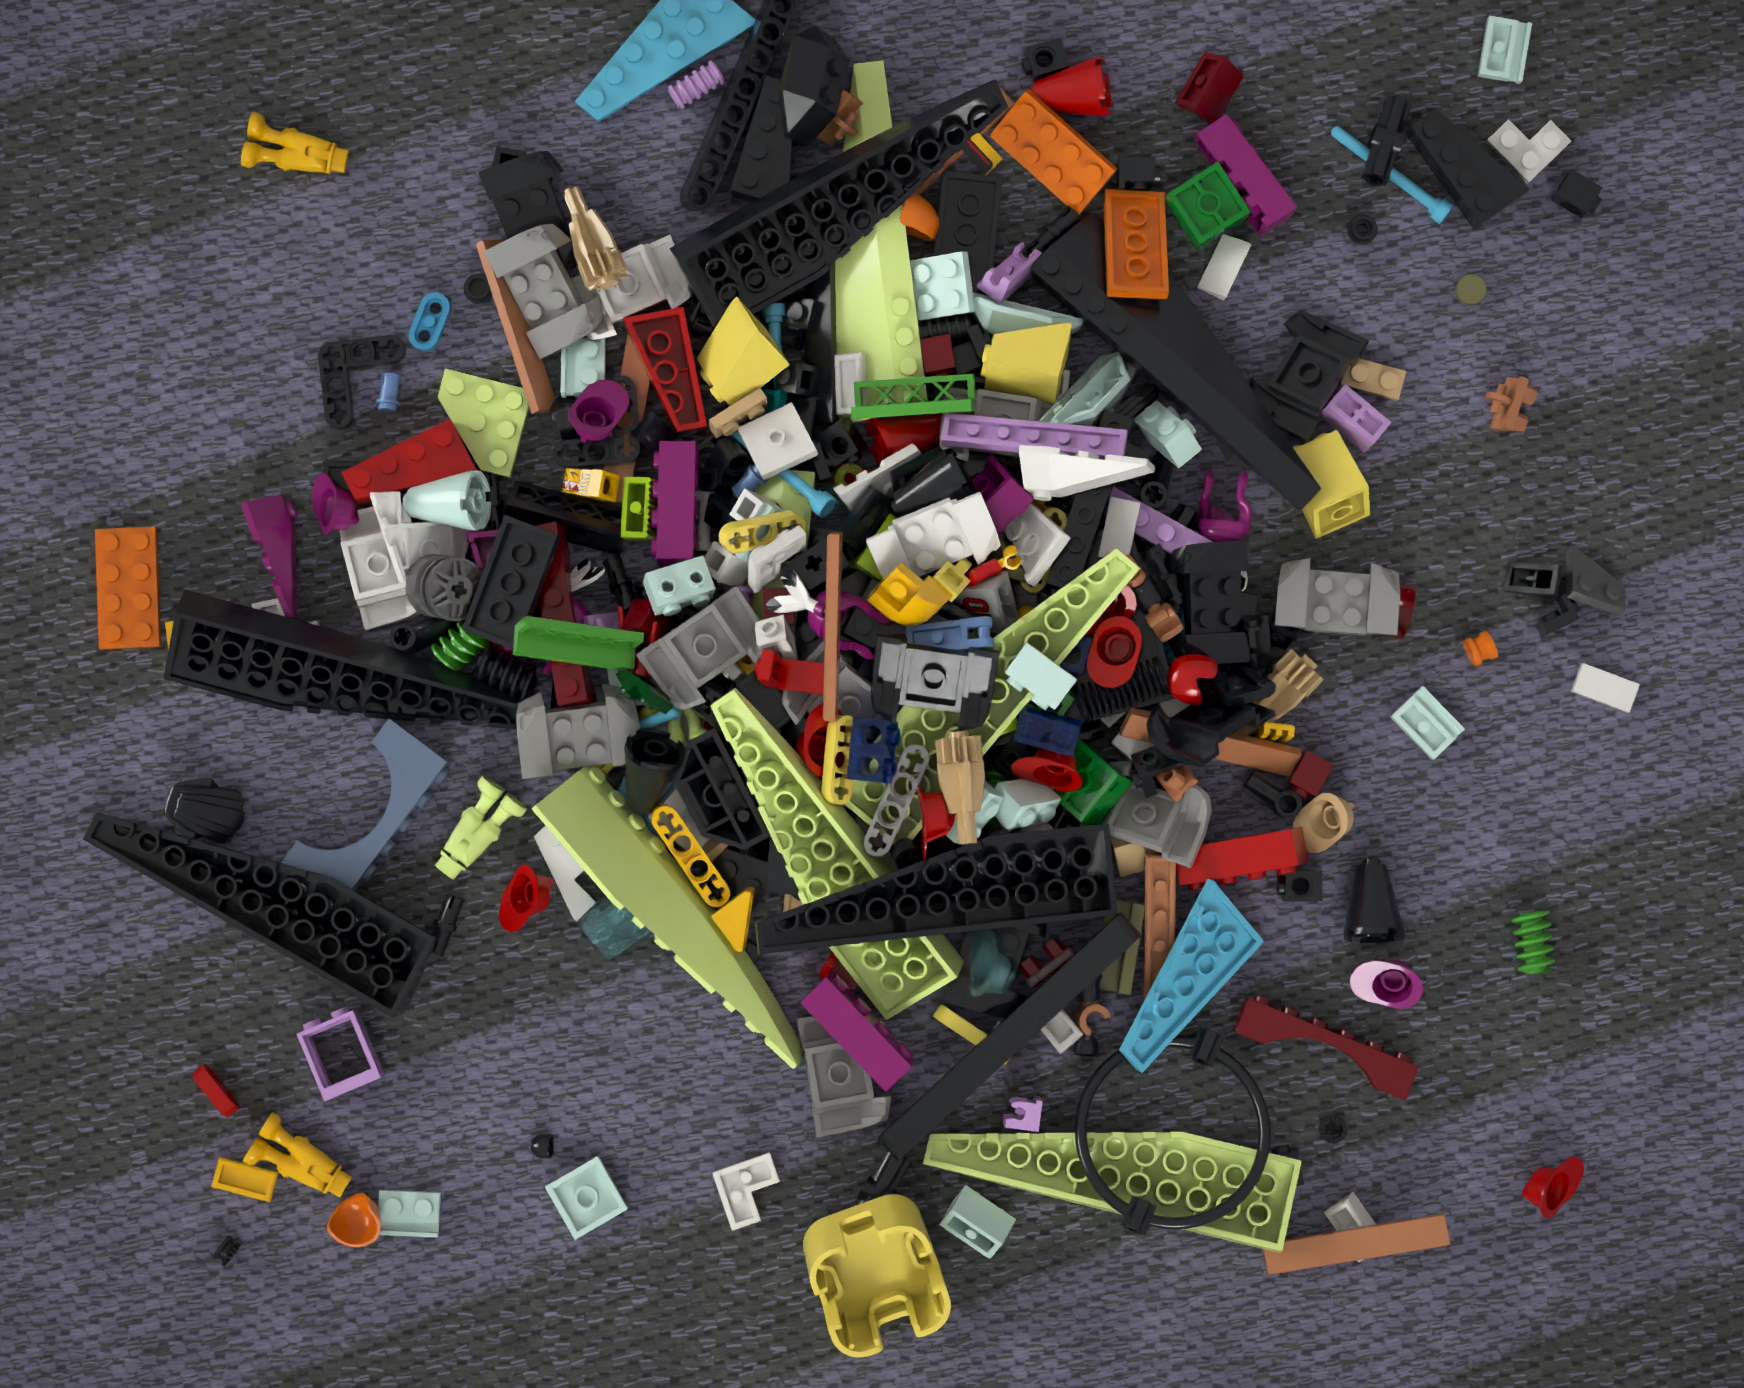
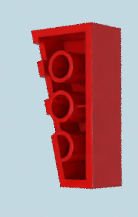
[623,307,707,434]
[341,419,477,504]
[1176,826,1309,890]

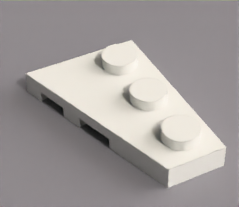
[1005,502,1071,587]

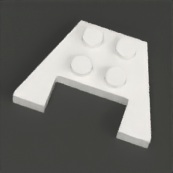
[370,491,469,583]
[534,825,661,922]

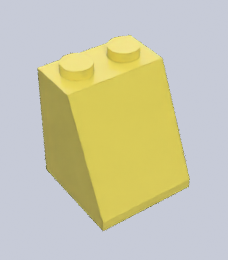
[696,297,790,406]
[981,323,1072,404]
[1293,430,1370,539]

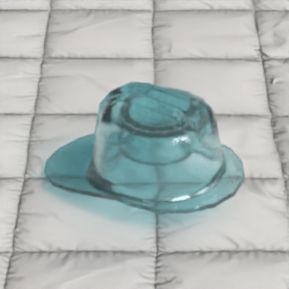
[969,929,1011,997]

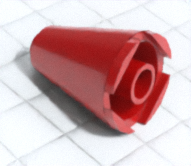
[1029,56,1112,117]
[866,413,942,467]

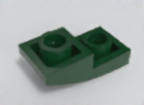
[615,670,674,714]

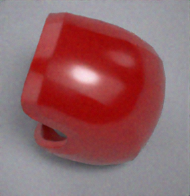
[1167,654,1218,706]

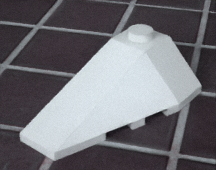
[1019,445,1155,501]

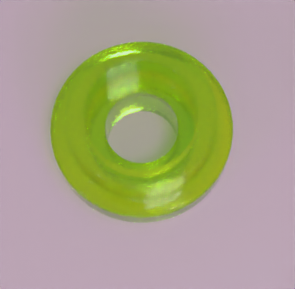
[835,463,863,487]

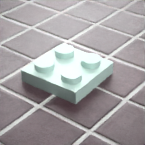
[910,251,975,321]
[545,1155,629,1240]

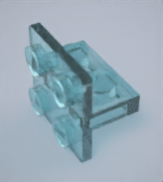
[579,899,651,960]

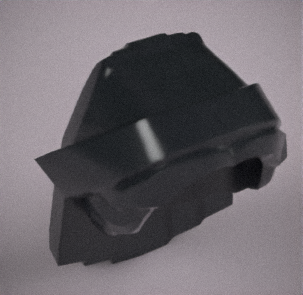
[165,778,245,844]

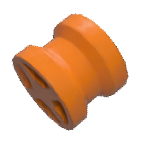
[1463,630,1498,667]

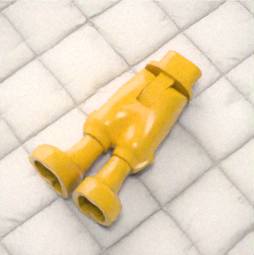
[241,112,349,174]
[243,1112,352,1198]

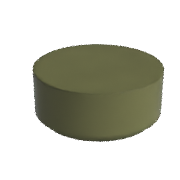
[1455,274,1487,306]

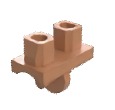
[817,90,863,146]
[1485,376,1538,432]
[1155,765,1198,802]

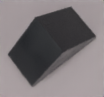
[1503,561,1562,599]

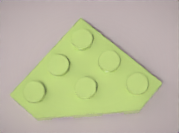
[438,369,529,478]

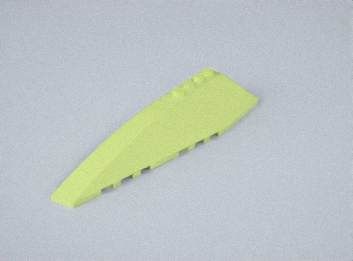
[835,60,928,424]
[923,1132,1302,1253]

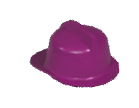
[568,380,629,443]
[312,473,360,535]
[1350,959,1423,1009]

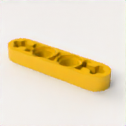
[651,804,730,907]

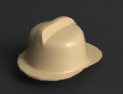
[1293,793,1355,853]

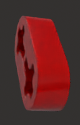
[192,1064,240,1118]

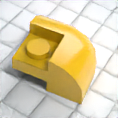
[867,562,952,626]

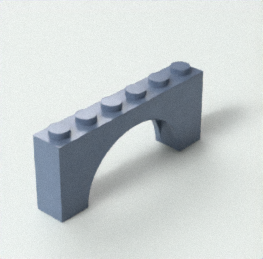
[281,718,451,892]

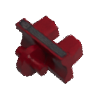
[1020,938,1074,989]

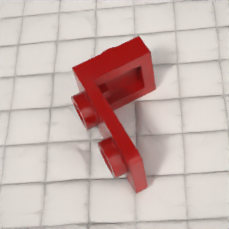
[755,649,824,695]

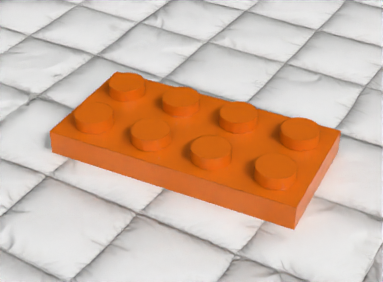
[990,89,1118,215]
[1103,189,1169,299]
[95,526,161,650]

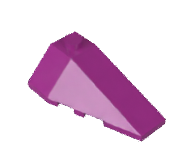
[240,494,298,620]

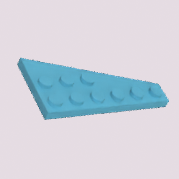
[575,0,756,122]
[1119,878,1264,1073]

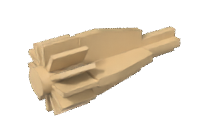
[563,186,628,291]
[1235,649,1324,736]
[935,731,985,844]

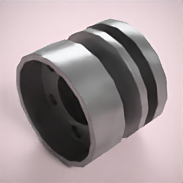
[405,554,483,621]

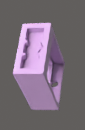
[297,1006,385,1102]

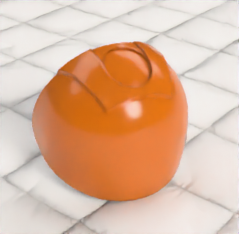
[900,193,939,241]
[327,1193,381,1247]

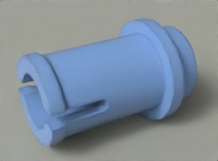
[376,373,401,412]
[732,464,768,498]

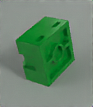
[1165,162,1251,251]
[1052,738,1133,825]

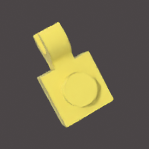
[932,558,973,603]

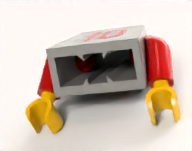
[955,545,1033,636]

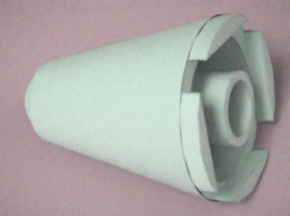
[403,470,491,531]

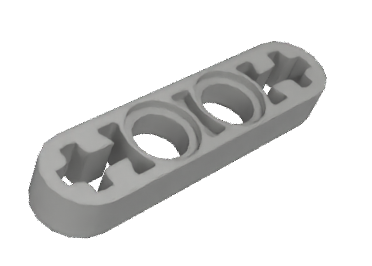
[863,744,930,857]

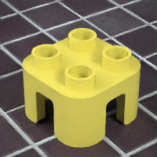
[803,1194,951,1358]

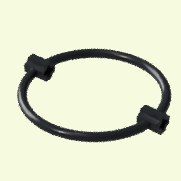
[1074,1028,1271,1236]

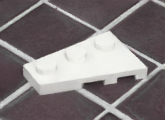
[833,443,921,512]

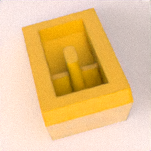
[711,886,755,952]

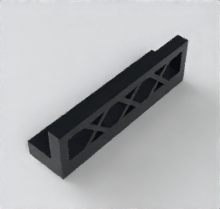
[505,480,624,556]

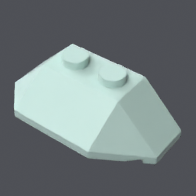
[971,292,1083,341]
[1039,352,1131,427]

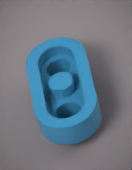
[409,292,451,352]

